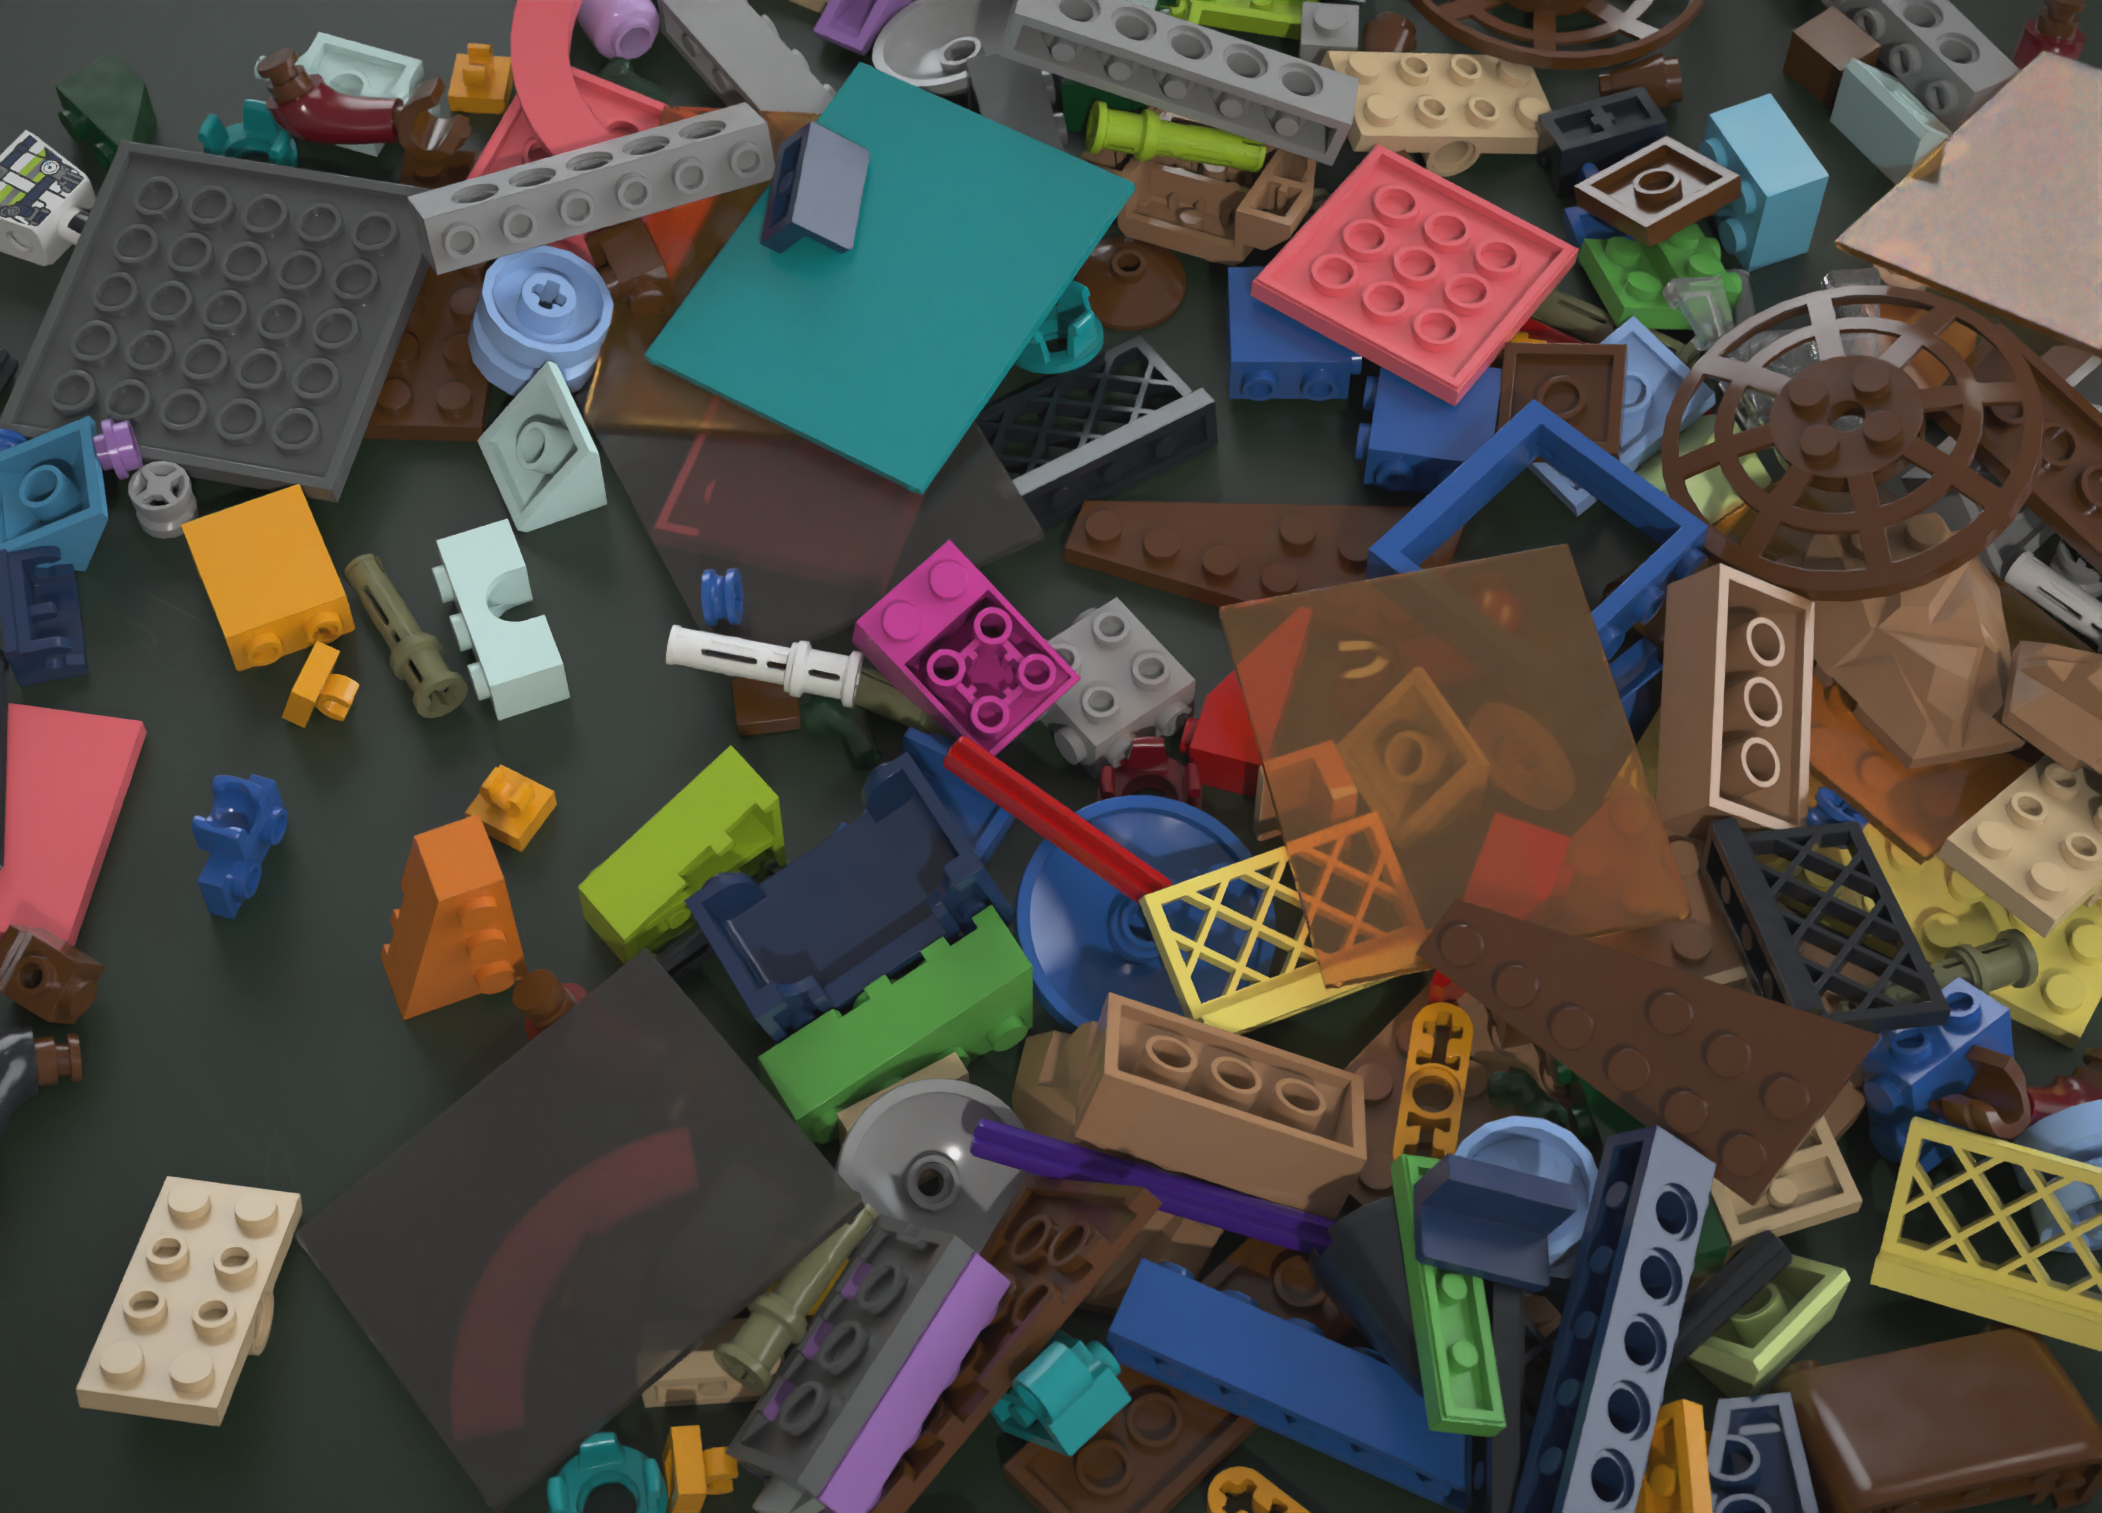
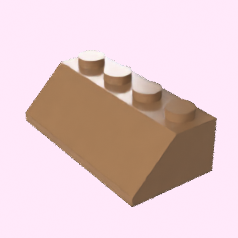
[1655,563,1815,842]
[1074,992,1367,1221]

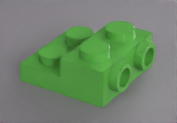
[1577,223,1742,331]

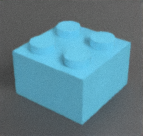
[1699,93,1829,272]

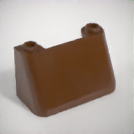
[1768,1321,2102,1513]

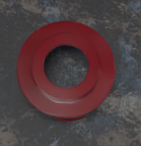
[1097,736,1202,810]

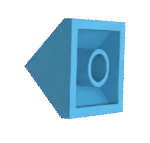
[0,416,109,571]

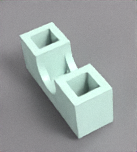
[431,518,570,721]

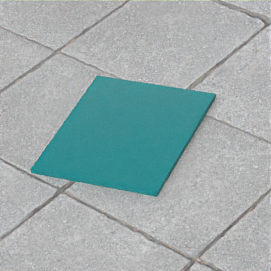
[644,62,1136,496]

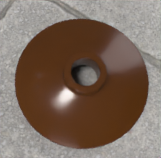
[1073,236,1186,331]

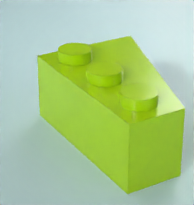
[578,745,787,969]

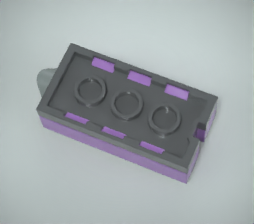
[725,1214,1011,1513]

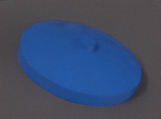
[1012,795,1276,1034]

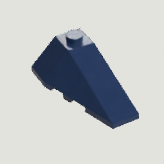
[1707,1392,1819,1513]

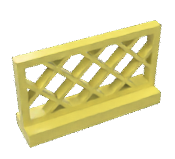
[1138,813,1432,1036]
[1870,1116,2102,1352]

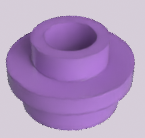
[93,418,143,480]

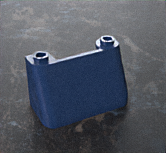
[684,752,1014,1044]

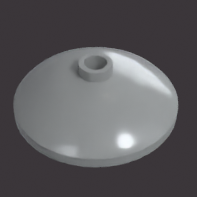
[872,0,1014,97]
[835,1078,1040,1254]

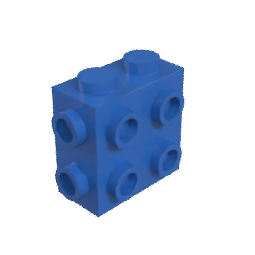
[1225,266,1362,401]
[1355,367,1503,494]
[1862,977,2014,1173]

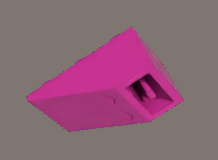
[851,539,1081,756]

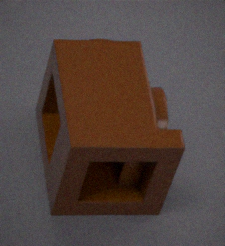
[584,217,677,320]
[0,924,105,1024]

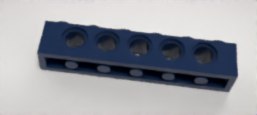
[1512,1125,1716,1513]

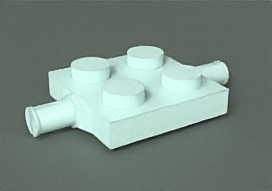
[254,32,441,157]

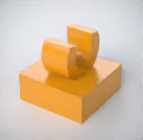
[448,43,514,115]
[281,641,360,728]
[465,765,557,852]
[662,1425,739,1513]

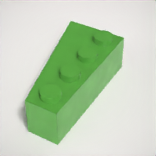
[758,905,1033,1150]

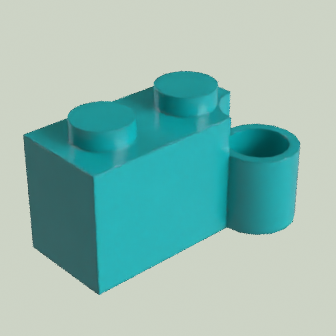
[990,1329,1131,1457]

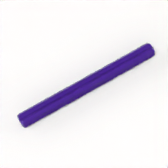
[970,1118,1337,1256]

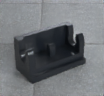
[1537,86,1668,198]

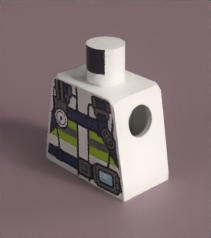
[0,130,96,266]

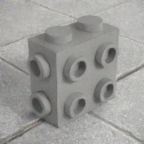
[1034,597,1196,780]

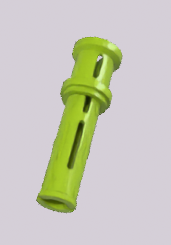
[1085,101,1266,173]

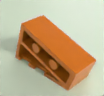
[380,814,528,1021]

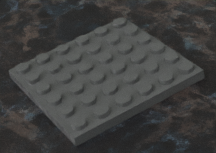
[0,140,433,503]

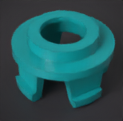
[198,99,299,168]
[1015,280,1104,374]
[547,1432,668,1513]

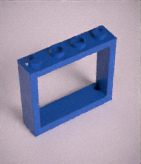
[1365,399,1709,717]

